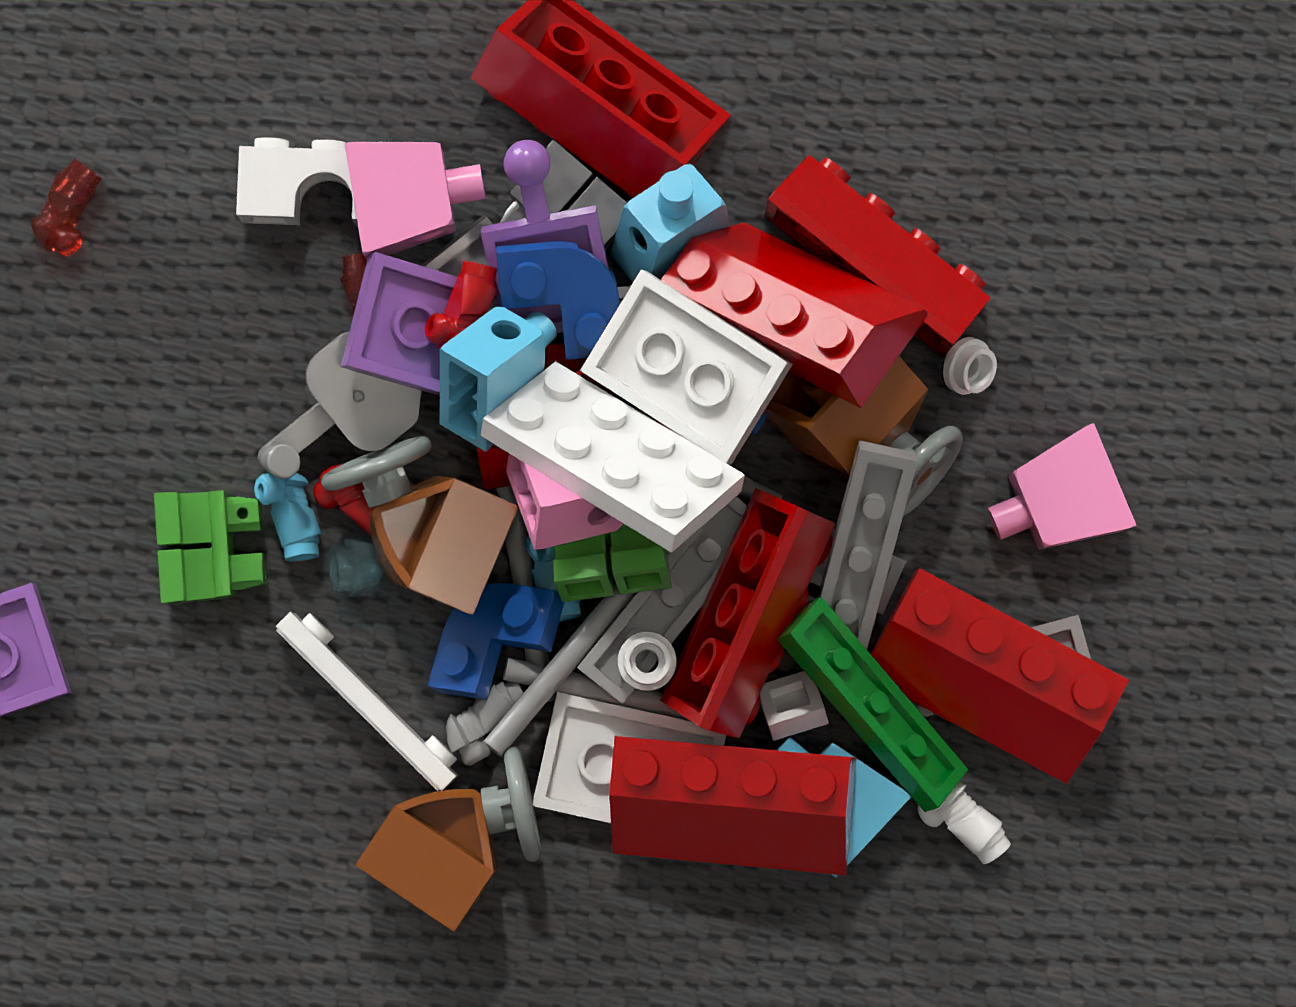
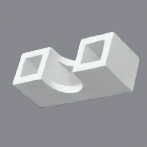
[236,138,358,227]

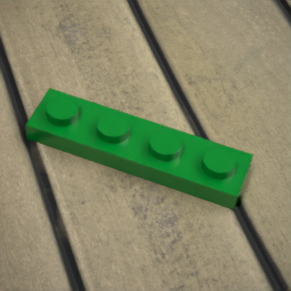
[777,596,968,812]

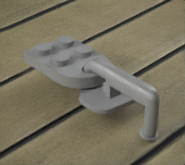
[258,216,496,479]

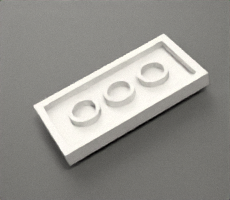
[481,361,745,553]

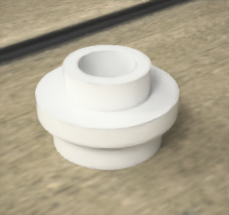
[943,337,997,395]
[618,632,676,691]

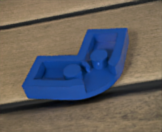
[496,241,620,360]
[427,583,565,700]

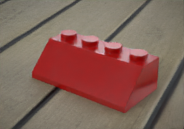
[470,0,731,199]
[764,155,991,358]
[661,222,928,408]
[660,488,836,738]
[870,568,1129,784]
[609,736,856,876]

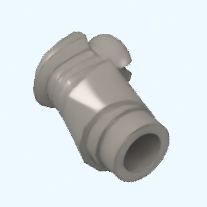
[446,681,524,766]

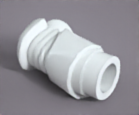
[918,782,1011,864]

